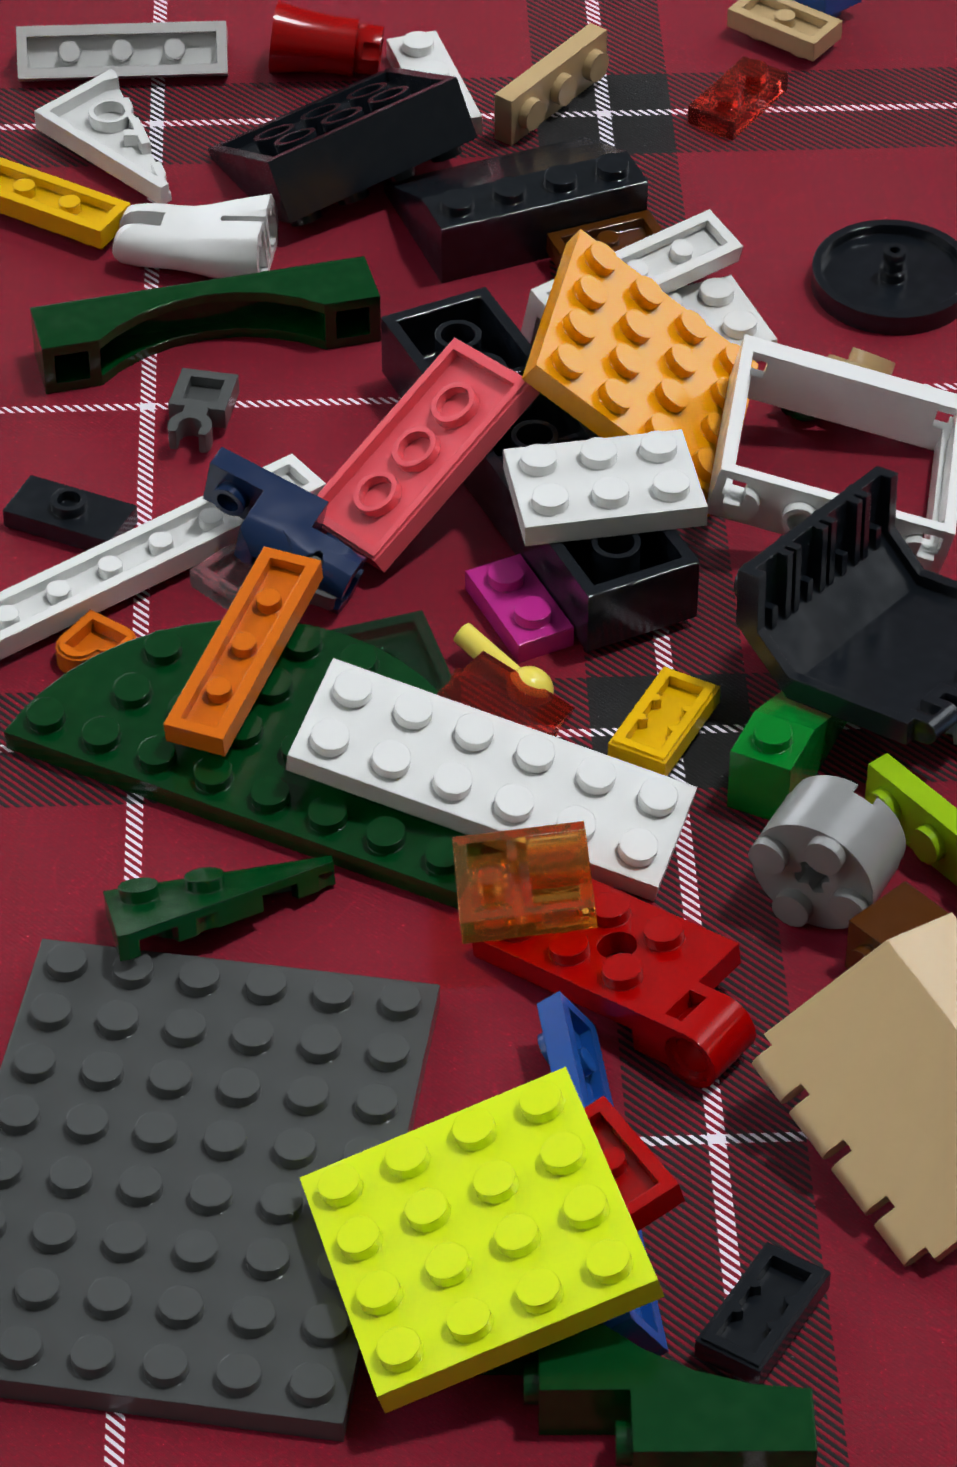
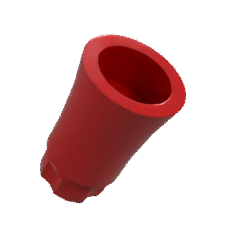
[269,0,384,77]

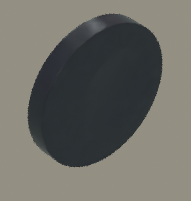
[811,219,957,335]

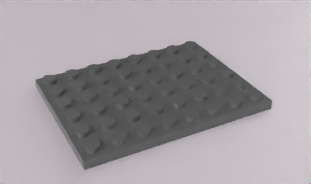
[0,939,440,1442]

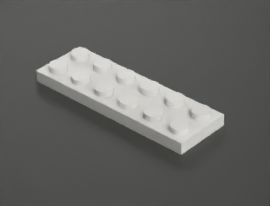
[285,658,697,901]

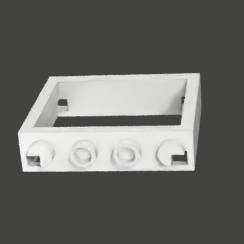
[707,334,957,574]

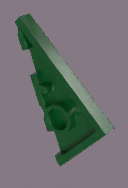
[103,855,336,961]

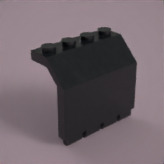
[734,466,957,745]

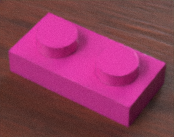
[465,554,574,663]

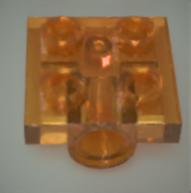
[452,821,598,944]

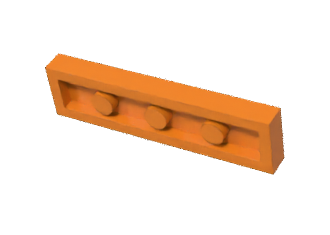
[163,546,323,756]

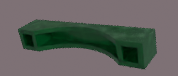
[30,256,381,394]

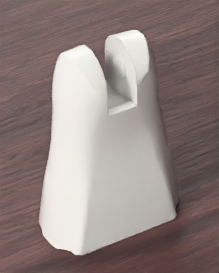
[112,193,278,279]

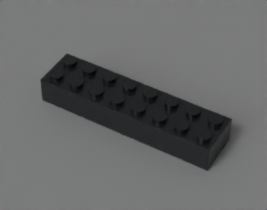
[381,287,700,652]

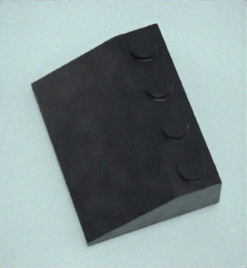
[208,67,477,227]
[384,137,648,283]

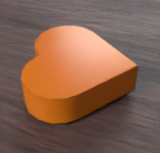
[56,610,137,673]

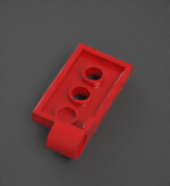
[471,862,756,1088]

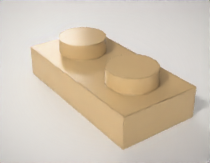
[727,0,843,62]

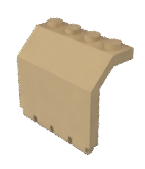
[752,912,957,1267]

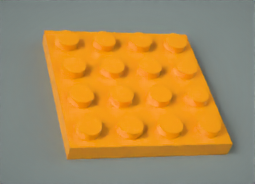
[522,229,759,517]

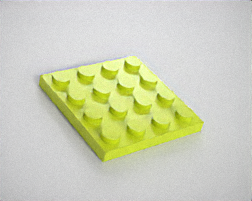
[299,1067,665,1414]

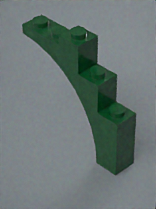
[479,1323,818,1467]

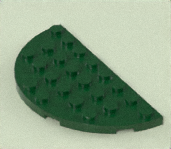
[4,620,485,910]

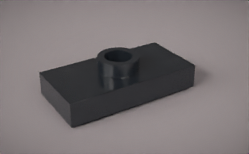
[3,475,138,550]
[694,1242,831,1385]

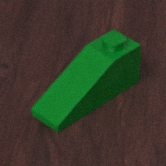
[727,691,847,820]

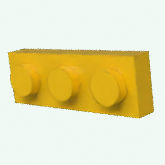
[0,157,131,249]

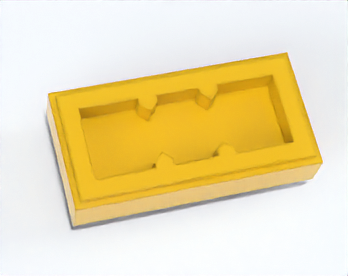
[607,667,721,776]

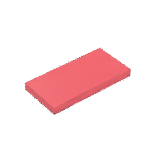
[316,337,540,573]

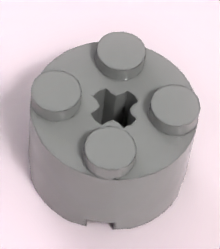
[748,775,906,929]

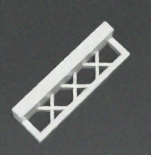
[16,21,228,82]
[521,209,743,345]

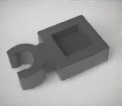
[168,368,240,453]

